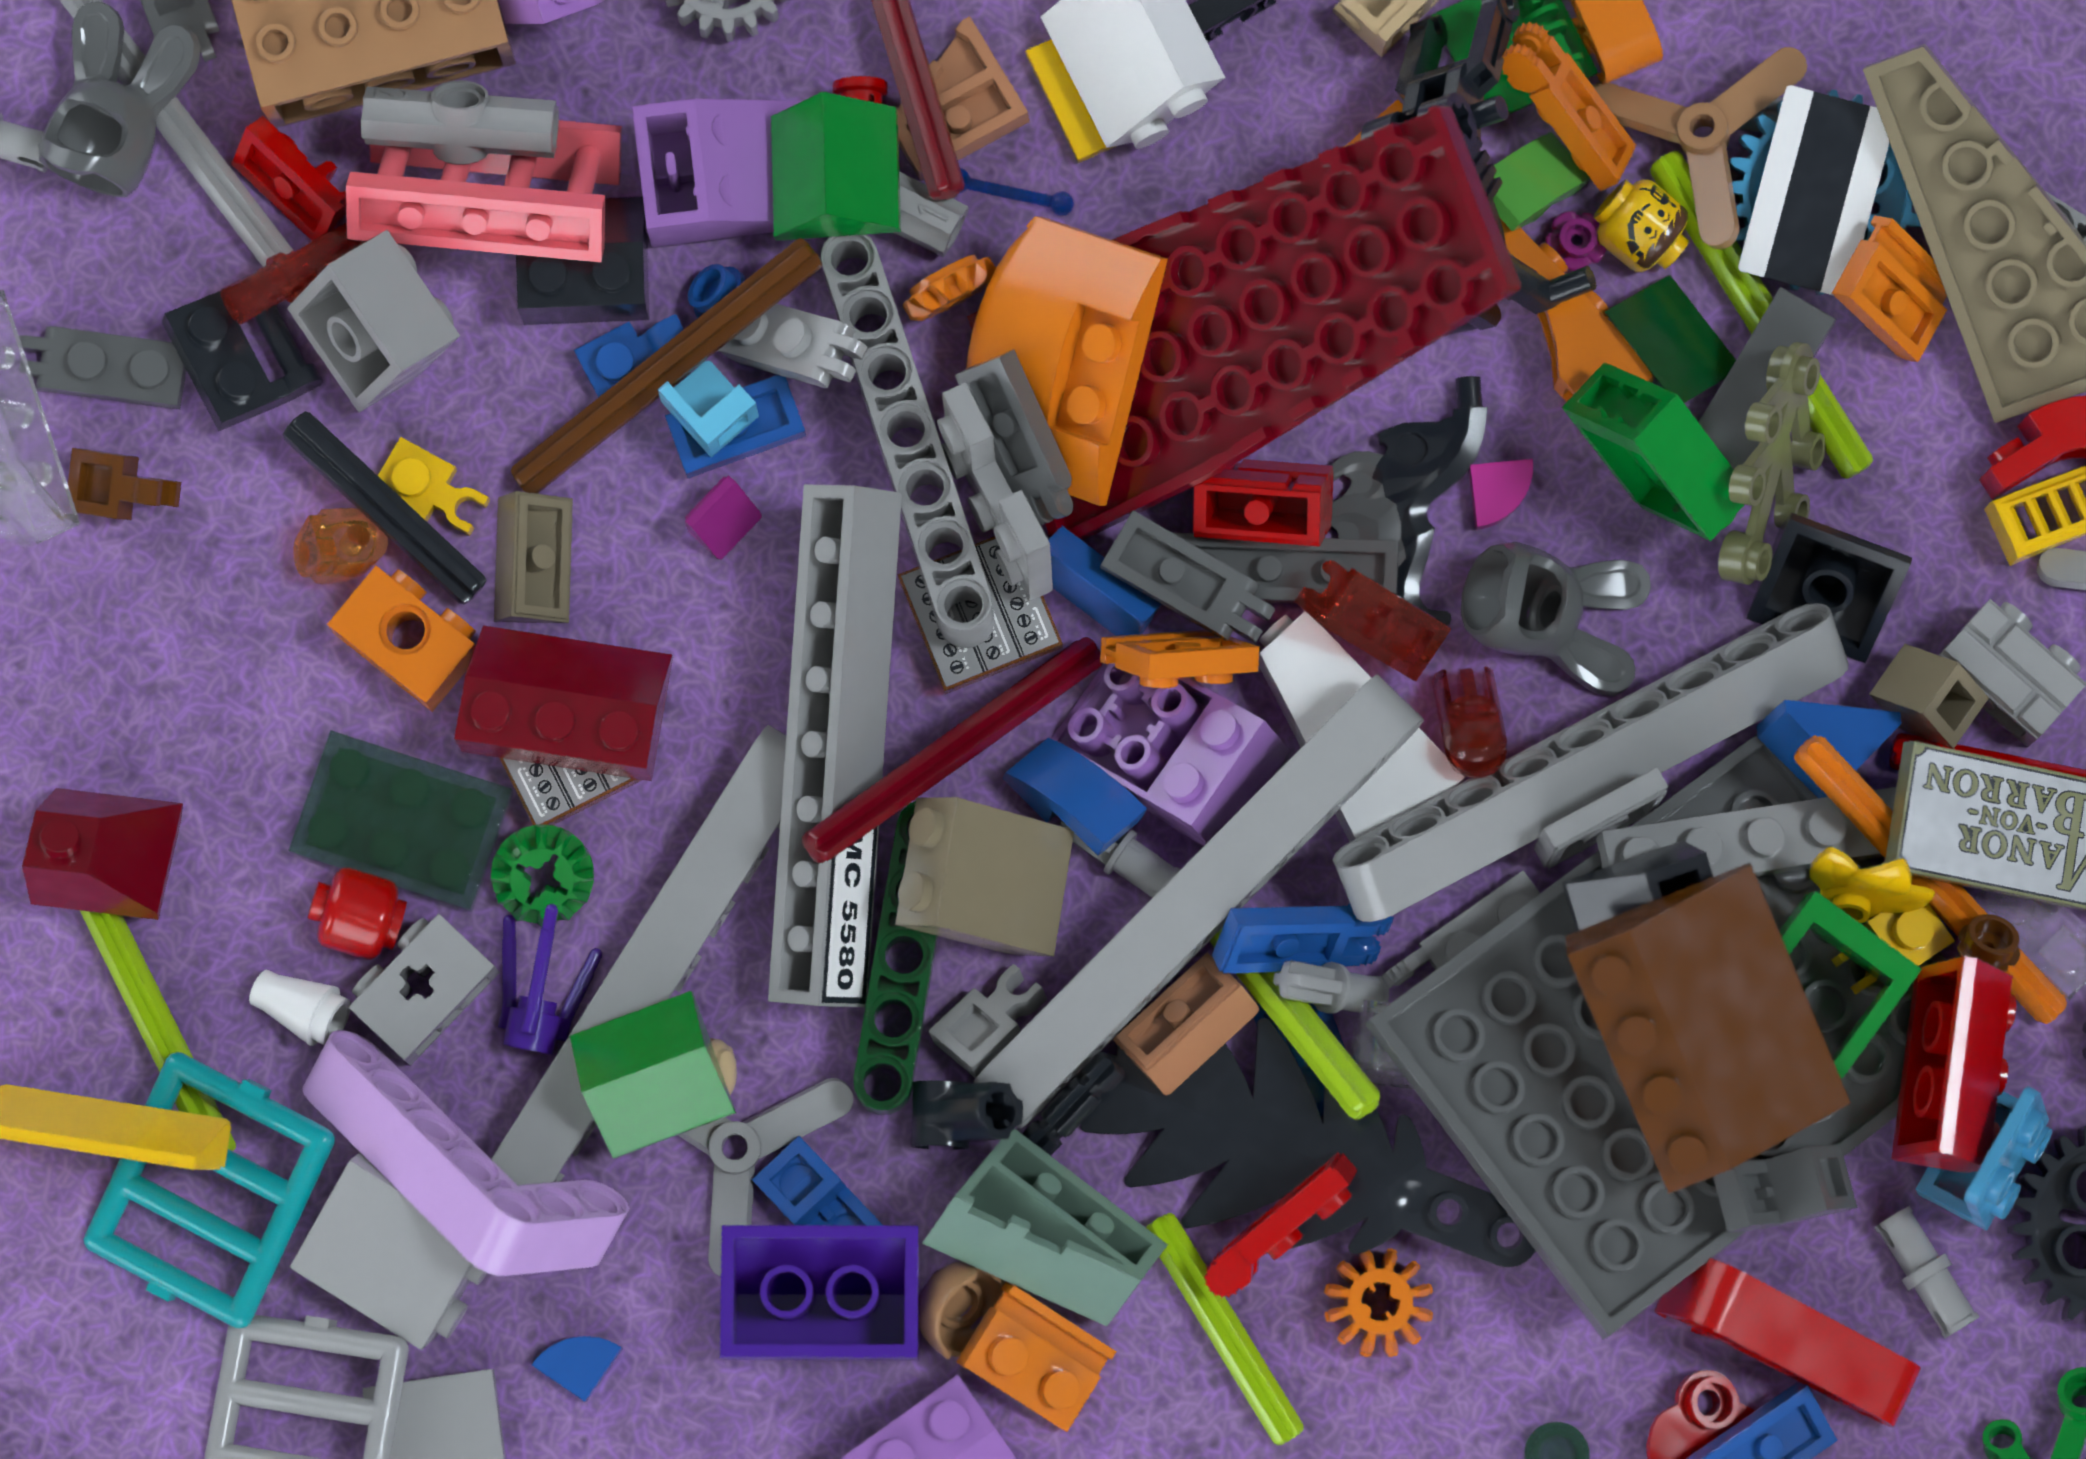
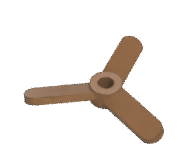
[1592,47,1807,250]

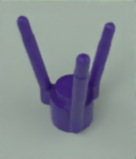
[498,904,602,1055]

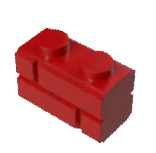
[1193,459,1334,547]

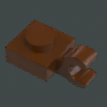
[65,448,182,520]

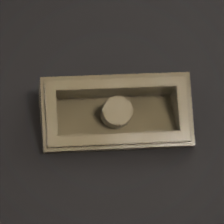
[494,491,573,623]

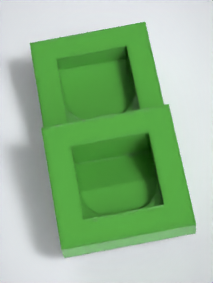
[1493,132,1591,231]

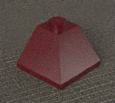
[22,788,183,920]

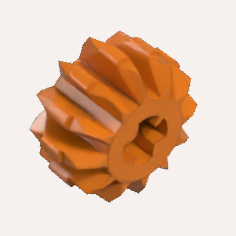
[1324,1248,1433,1358]

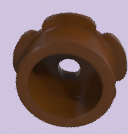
[1957,914,2020,972]

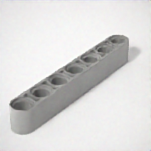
[821,235,995,648]

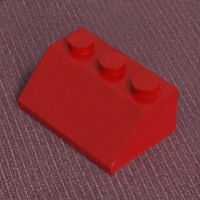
[1891,956,2016,1173]

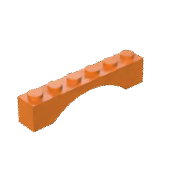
[1345,99,1655,402]

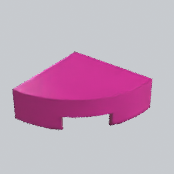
[1469,459,1533,530]

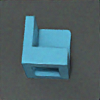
[657,361,759,458]

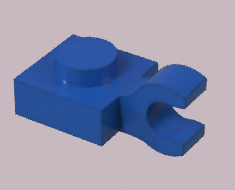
[574,314,684,397]

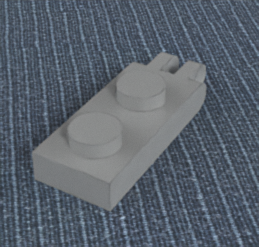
[718,304,868,388]

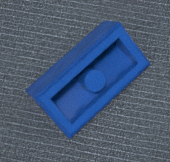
[1048,526,1162,636]

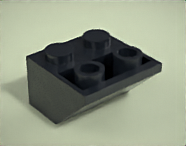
[1562,841,1713,931]

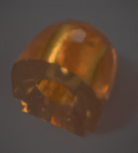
[293,508,388,584]

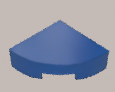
[532,1336,623,1402]

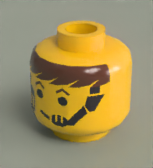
[1593,179,1689,272]

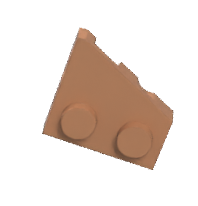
[897,16,1030,181]

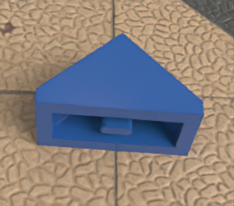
[1756,700,1902,799]

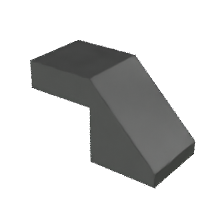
[1713,1144,1858,1232]

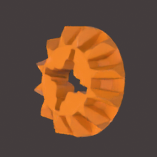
[902,254,996,321]

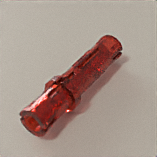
[221,222,367,325]

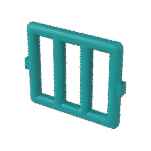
[84,1052,335,1329]

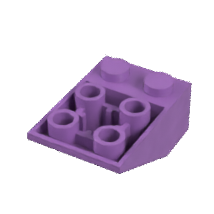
[632,98,801,247]
[1051,663,1290,846]

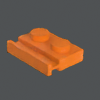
[1832,215,1947,362]
[1100,630,1260,688]
[956,1282,1117,1432]

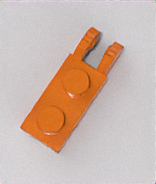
[1502,21,1636,192]

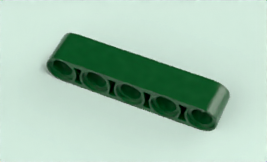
[854,801,938,1115]

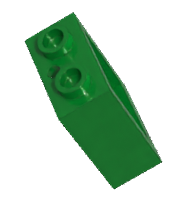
[1562,362,1745,541]
[1779,891,1922,1080]

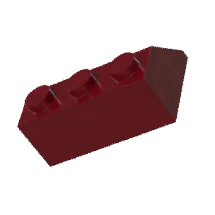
[454,625,673,781]

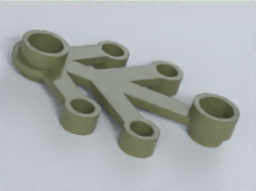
[1718,342,1826,585]

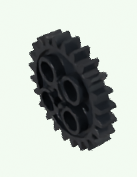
[2007,1126,2086,1323]

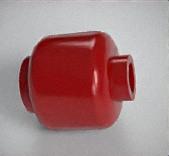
[307,867,407,960]

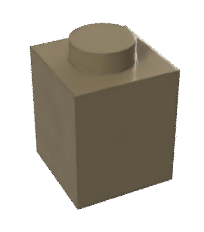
[1869,644,1989,749]

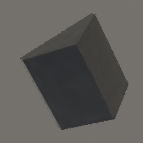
[1746,512,1912,663]

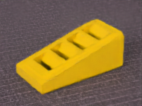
[1984,466,2086,566]

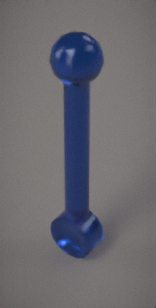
[958,168,1074,216]

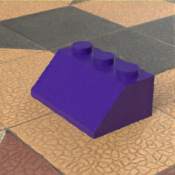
[720,1225,919,1361]

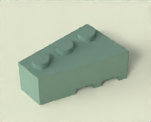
[922,1129,1168,1326]

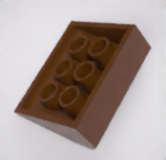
[1565,862,1850,1194]

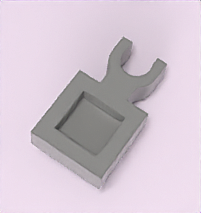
[929,963,1047,1078]

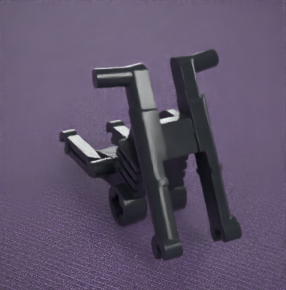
[1361,0,1597,336]

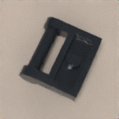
[162,271,323,431]

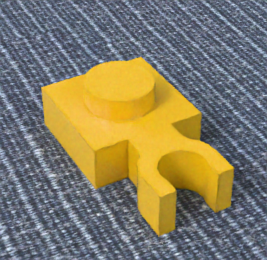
[378,437,490,536]
[1831,903,1955,995]

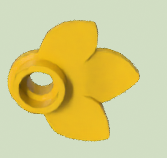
[1809,847,1935,924]

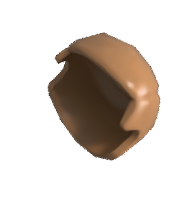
[918,1261,1005,1360]

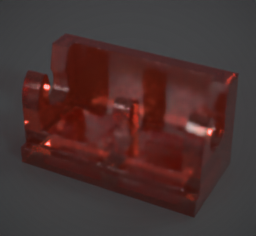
[1294,560,1451,682]

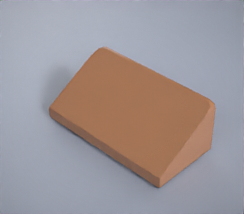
[1113,952,1259,1095]

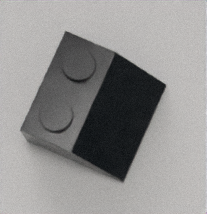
[516,197,650,325]

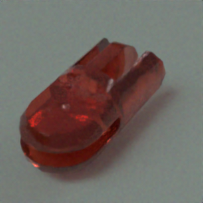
[1432,666,1507,778]

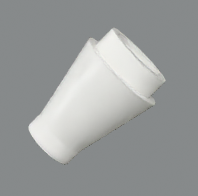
[249,970,351,1046]

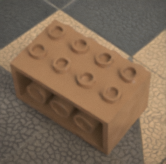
[231,0,516,128]

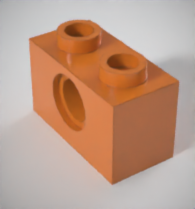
[327,565,476,712]

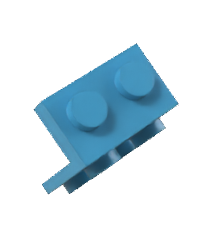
[1915,1086,2052,1231]

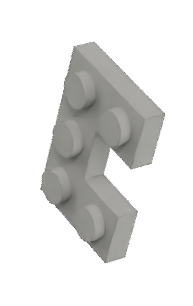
[937,383,1053,601]

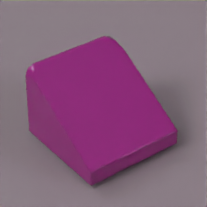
[685,475,762,560]

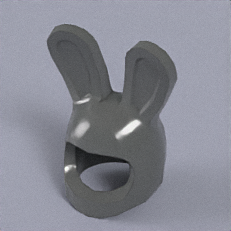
[38,1,201,197]
[1461,542,1651,697]

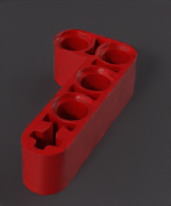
[1654,1258,1921,1428]

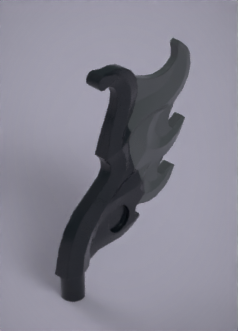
[1310,376,1488,628]

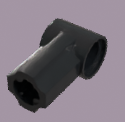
[911,1080,1023,1150]

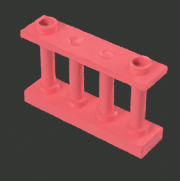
[346,120,622,263]

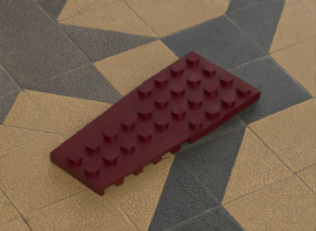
[967,106,1521,541]

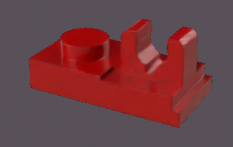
[231,116,346,248]

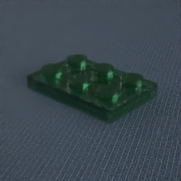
[288,730,514,912]

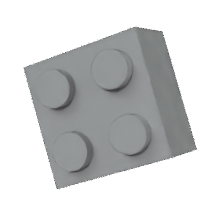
[287,230,460,413]

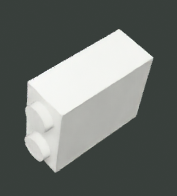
[1041,0,1225,149]

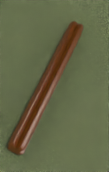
[511,238,822,494]

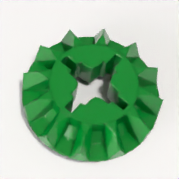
[490,824,594,927]

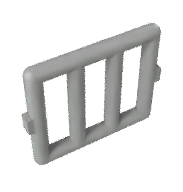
[204,1315,409,1459]

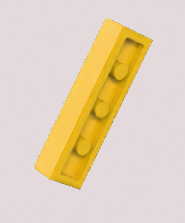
[0,1084,231,1170]

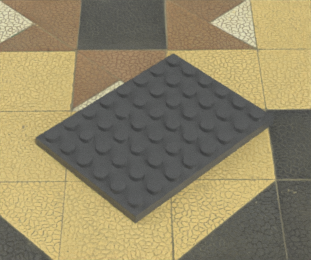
[1365,734,1947,1340]

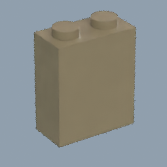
[895,797,1074,956]

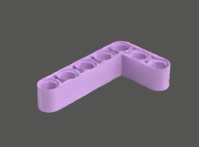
[302,1030,629,1276]

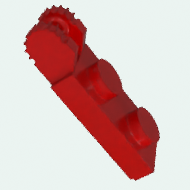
[1204,1152,1357,1298]

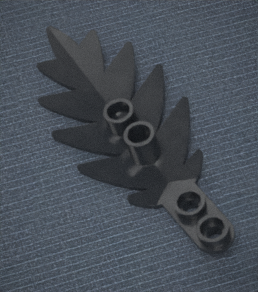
[1072,1018,1536,1267]

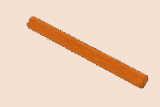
[1794,735,2067,1024]

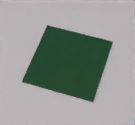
[1605,274,1736,403]

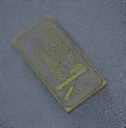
[1885,741,2086,911]

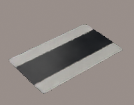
[1738,85,1890,295]

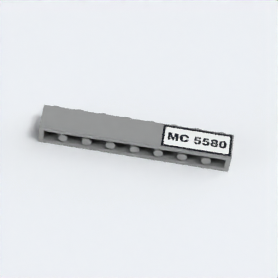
[768,485,902,1007]

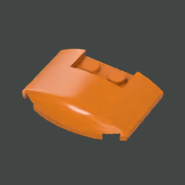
[966,216,1168,506]

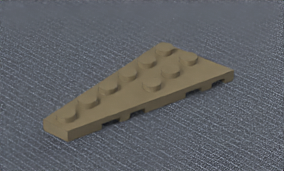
[1863,44,2086,423]

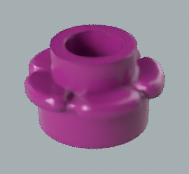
[1545,211,1607,271]

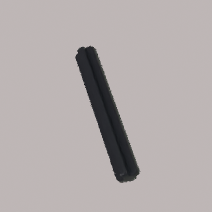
[283,411,486,605]

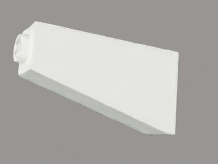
[1259,610,1466,842]

